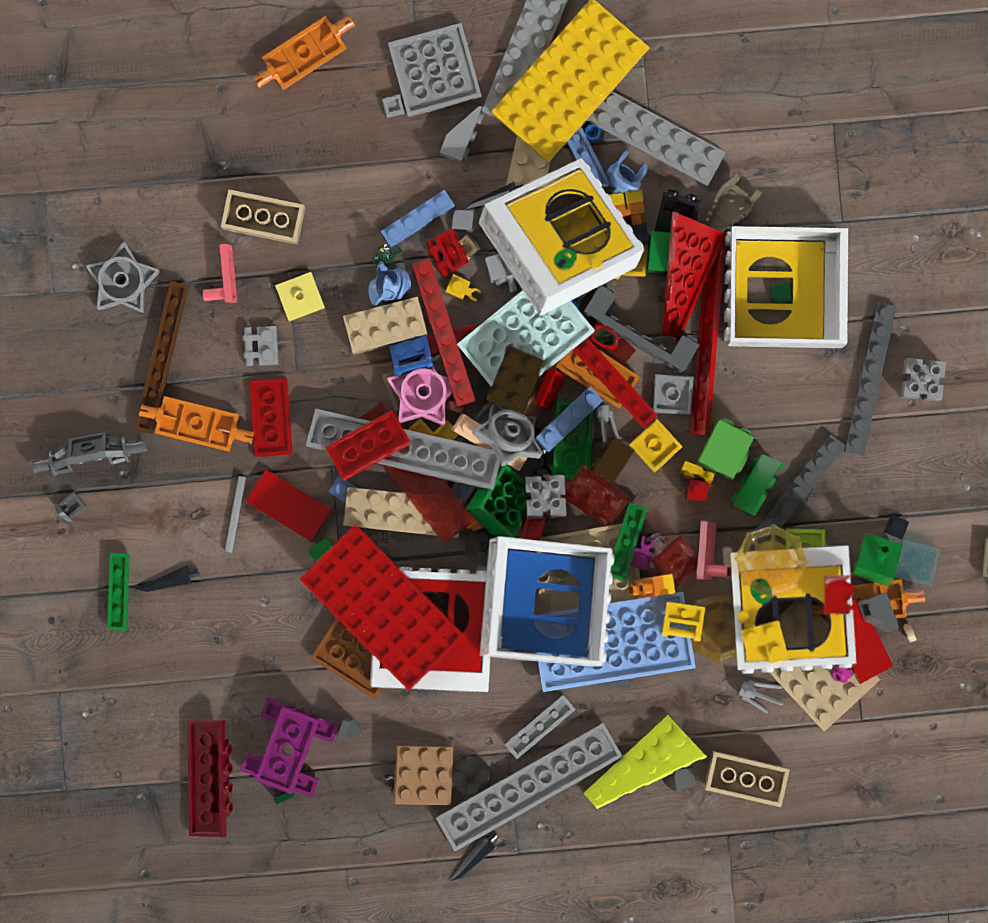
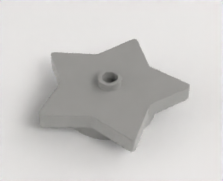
[86,242,159,313]
[472,402,543,466]

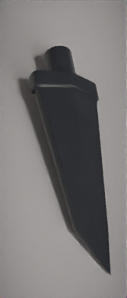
[465,182,524,210]
[134,565,200,592]
[450,831,499,881]

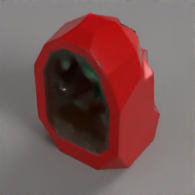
[587,322,618,350]

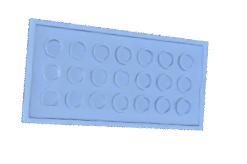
[534,592,696,692]

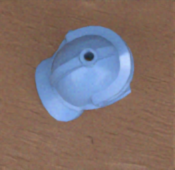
[606,151,648,194]
[368,261,411,306]

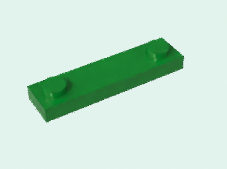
[610,503,647,582]
[107,553,130,631]

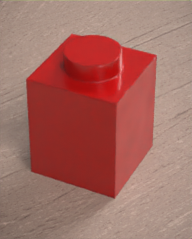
[685,479,709,502]

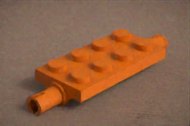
[253,15,355,90]
[139,396,254,452]
[812,579,925,619]

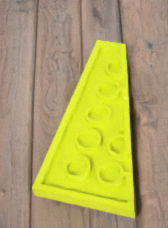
[583,715,706,809]

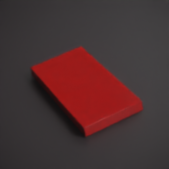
[249,378,293,457]
[325,410,411,481]
[246,470,331,542]
[825,597,893,684]

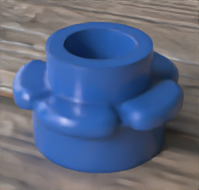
[583,124,602,142]

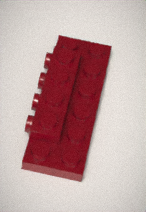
[187,720,233,837]

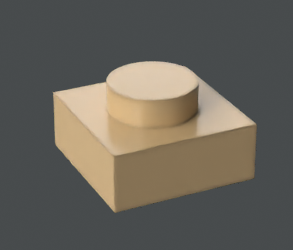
[460,234,481,260]

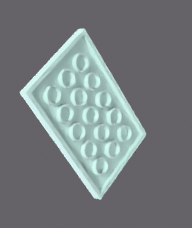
[457,290,595,386]

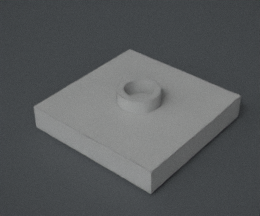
[652,374,693,415]

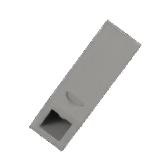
[440,106,484,163]

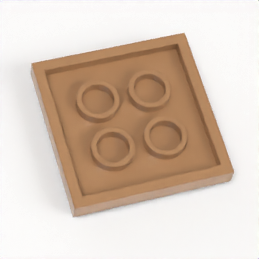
[393,745,453,805]

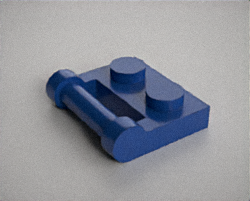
[389,335,434,377]

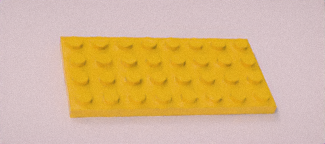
[491,0,650,163]

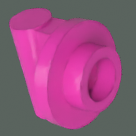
[831,664,854,683]

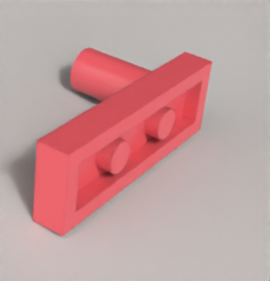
[203,244,237,303]
[696,521,732,580]

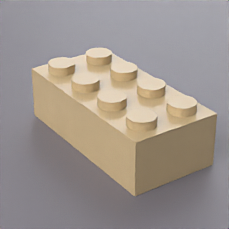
[221,189,305,245]
[343,297,428,355]
[704,750,790,807]

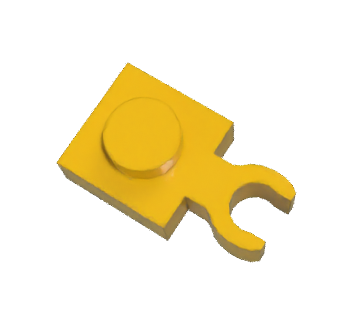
[445,274,481,302]
[680,461,715,484]

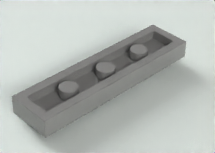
[504,695,576,759]

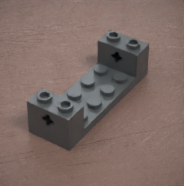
[583,284,699,374]

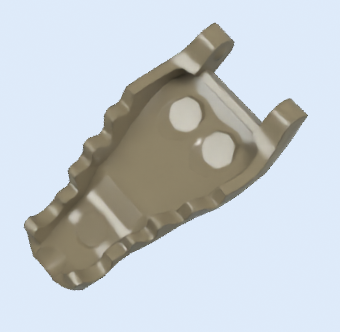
[702,173,762,233]

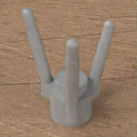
[591,405,619,450]
[739,680,783,713]

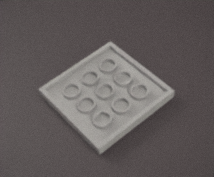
[388,23,482,117]

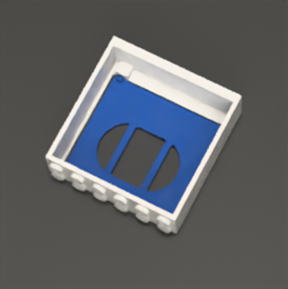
[480,537,614,667]

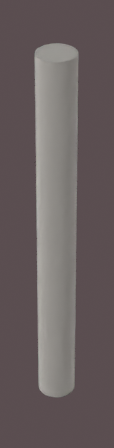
[225,476,246,553]

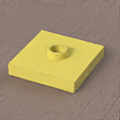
[275,272,325,322]

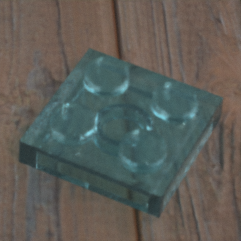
[895,540,941,587]

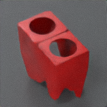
[824,575,855,616]

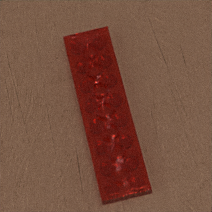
[358,402,475,544]

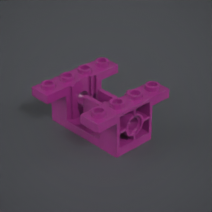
[240,698,339,797]

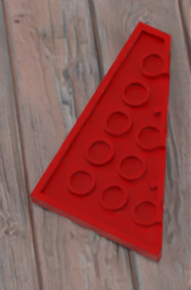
[662,212,727,340]

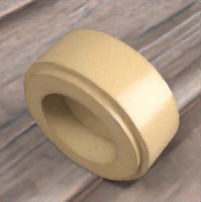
[903,622,917,643]

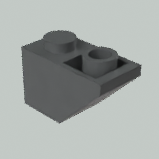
[858,592,899,632]

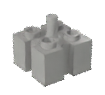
[485,254,518,292]
[900,358,946,401]
[526,475,566,519]

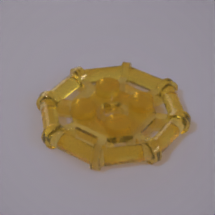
[734,524,809,598]
[689,591,745,664]

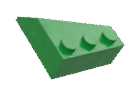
[730,454,785,516]
[466,464,528,539]

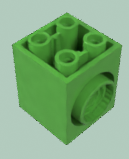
[696,418,754,480]

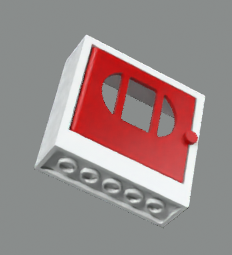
[370,567,490,692]

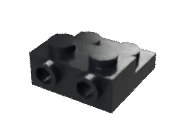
[654,189,701,233]

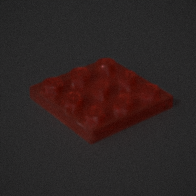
[561,465,631,526]

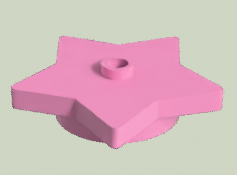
[387,356,452,425]

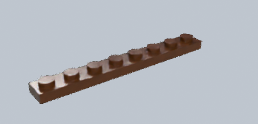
[134,281,190,435]

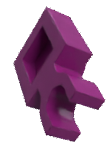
[630,535,655,571]

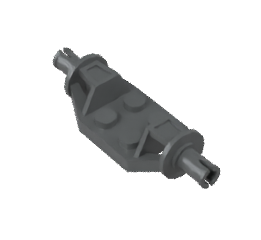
[32,432,148,477]

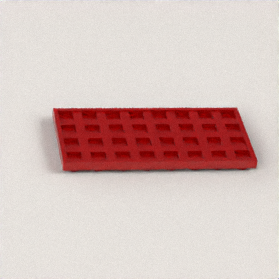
[299,524,465,691]

